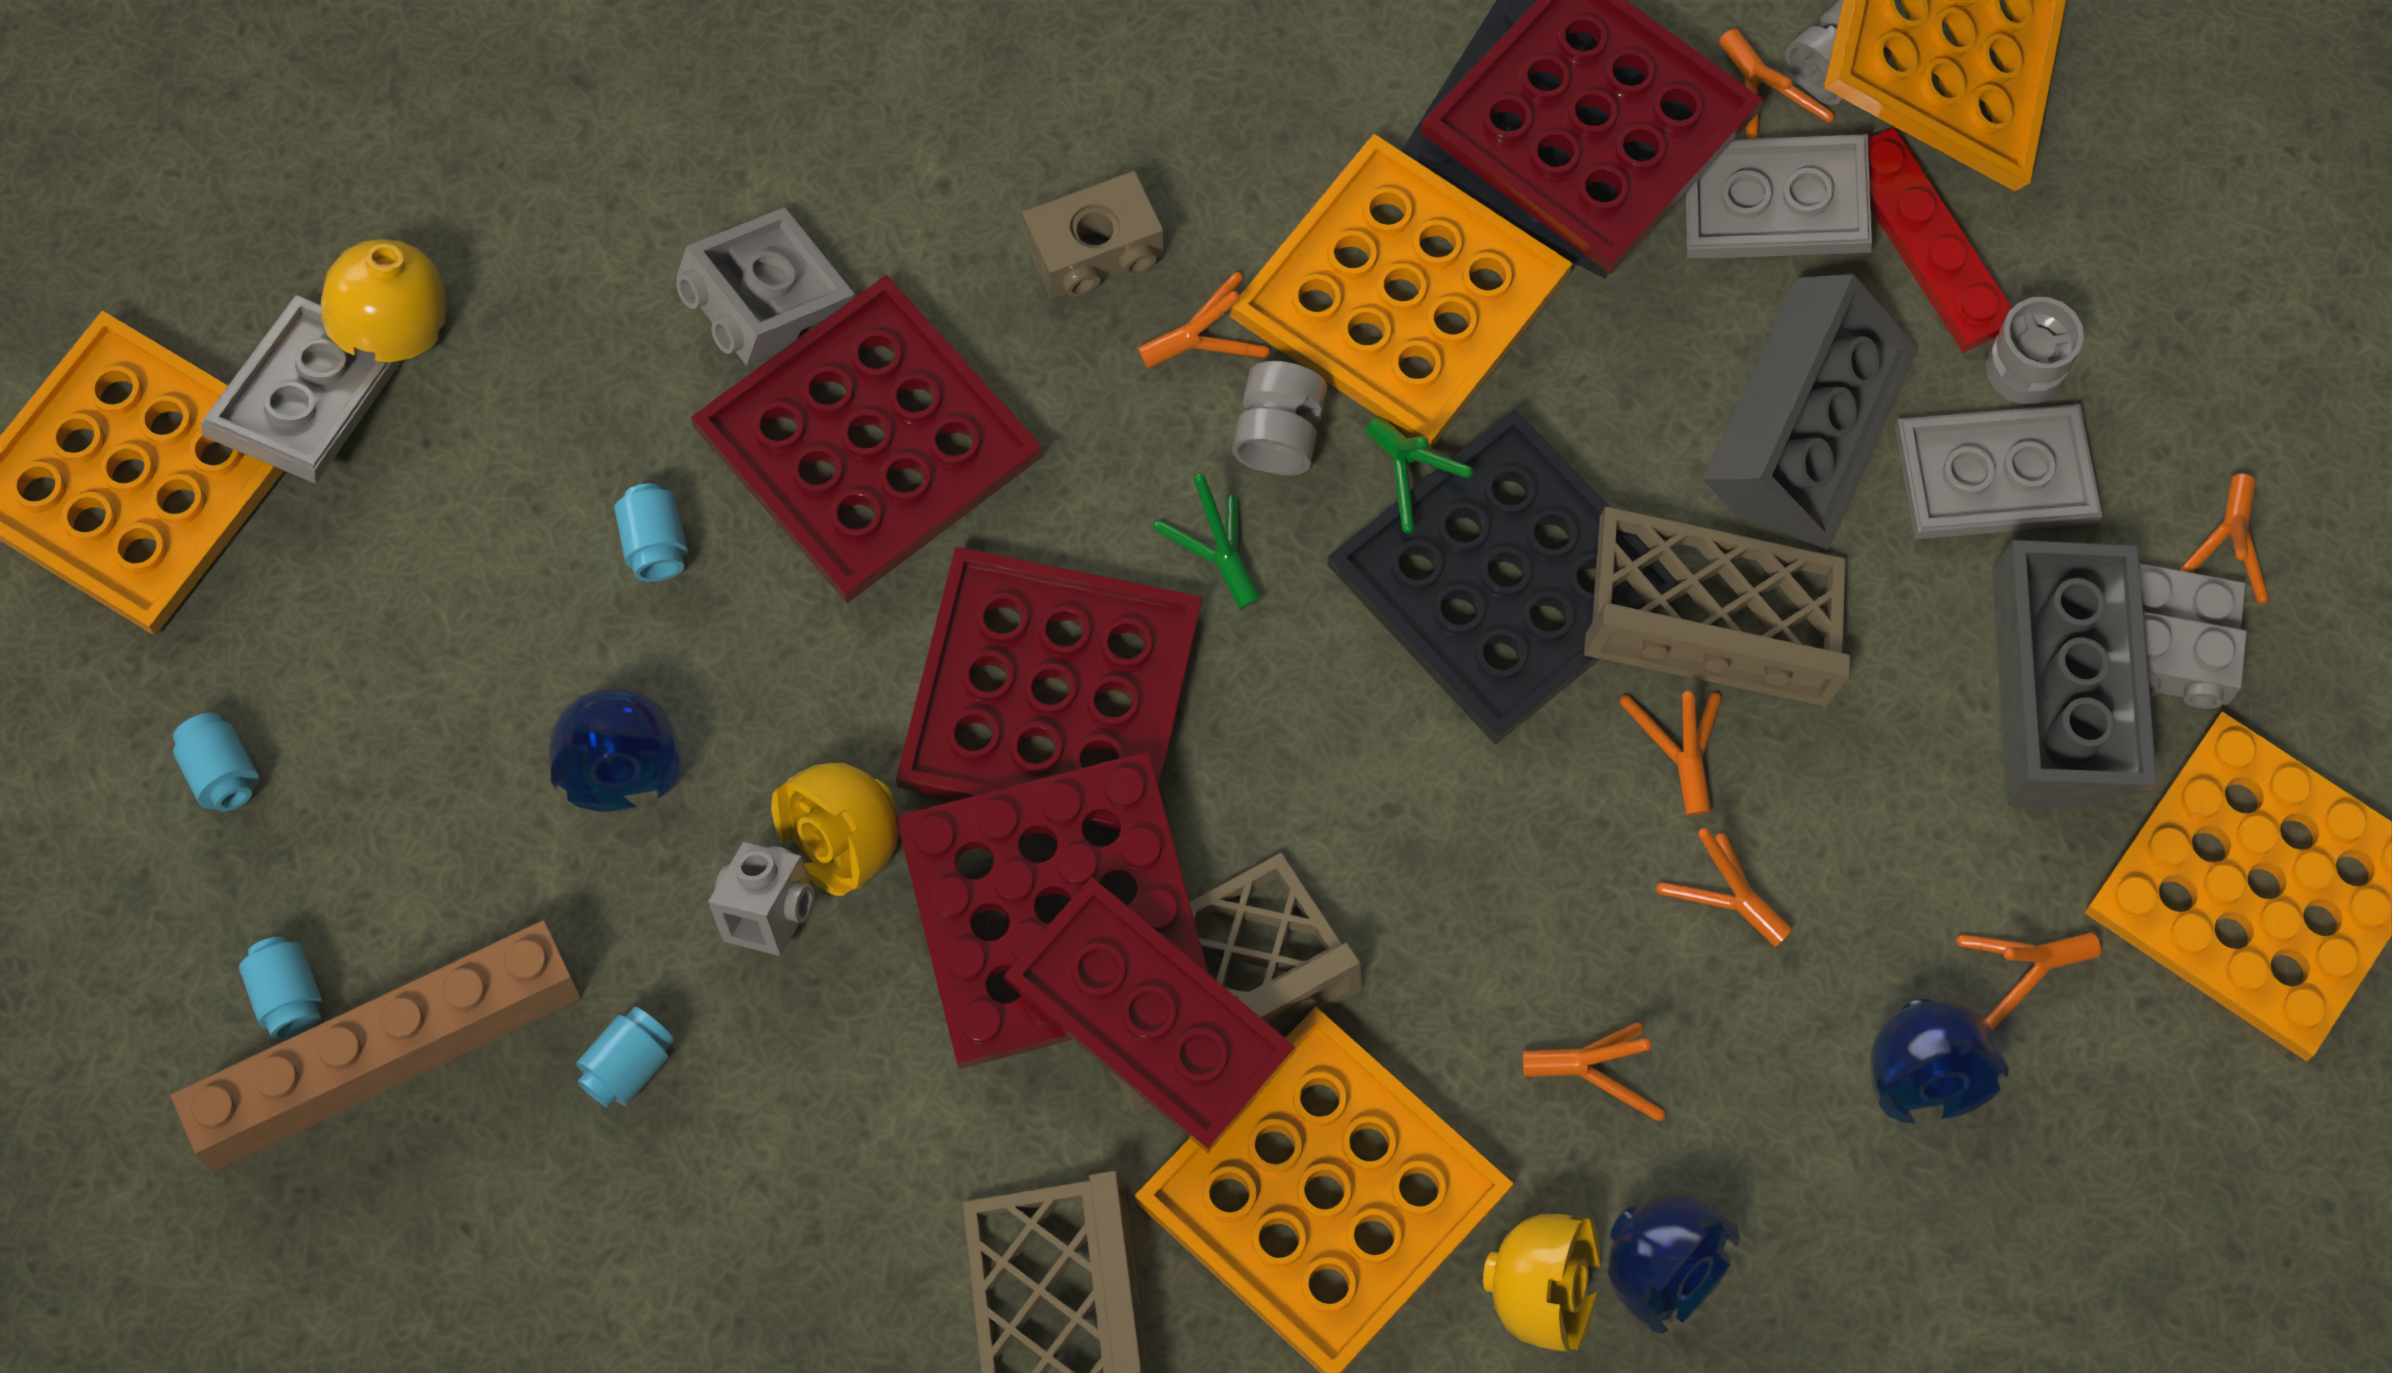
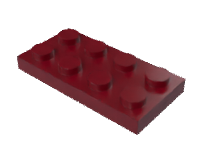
[1004,877,1296,1153]

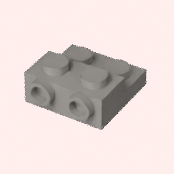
[676,207,855,366]
[2139,563,2247,709]

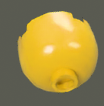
[321,239,447,363]
[771,763,898,896]
[1483,1214,1601,1353]

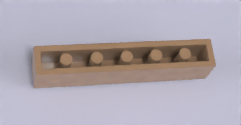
[170,920,581,1172]

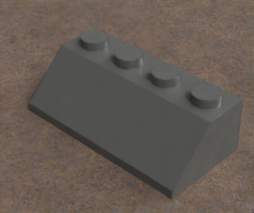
[1703,274,1918,550]
[1992,540,2157,808]

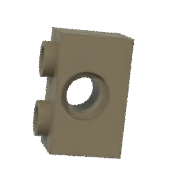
[1022,170,1163,299]

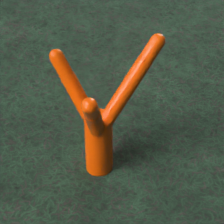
[1719,29,1835,139]
[1137,272,1271,369]
[2180,474,2269,604]
[1620,690,1721,816]
[1656,828,1793,947]
[1956,932,2101,1034]
[1523,1023,1666,1121]

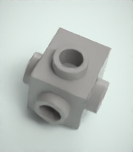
[708,842,815,956]

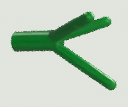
[1366,417,1473,533]
[1153,472,1262,610]

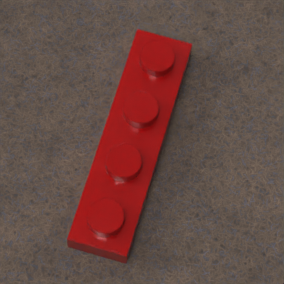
[1868,128,2012,354]

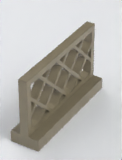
[1584,507,1850,707]
[1112,853,1362,1116]
[962,1171,1151,1373]

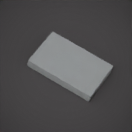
[1686,134,1872,258]
[201,295,403,484]
[1895,404,2103,539]

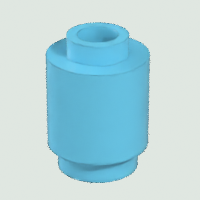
[614,483,688,582]
[173,713,259,812]
[239,937,323,1040]
[576,1007,674,1107]

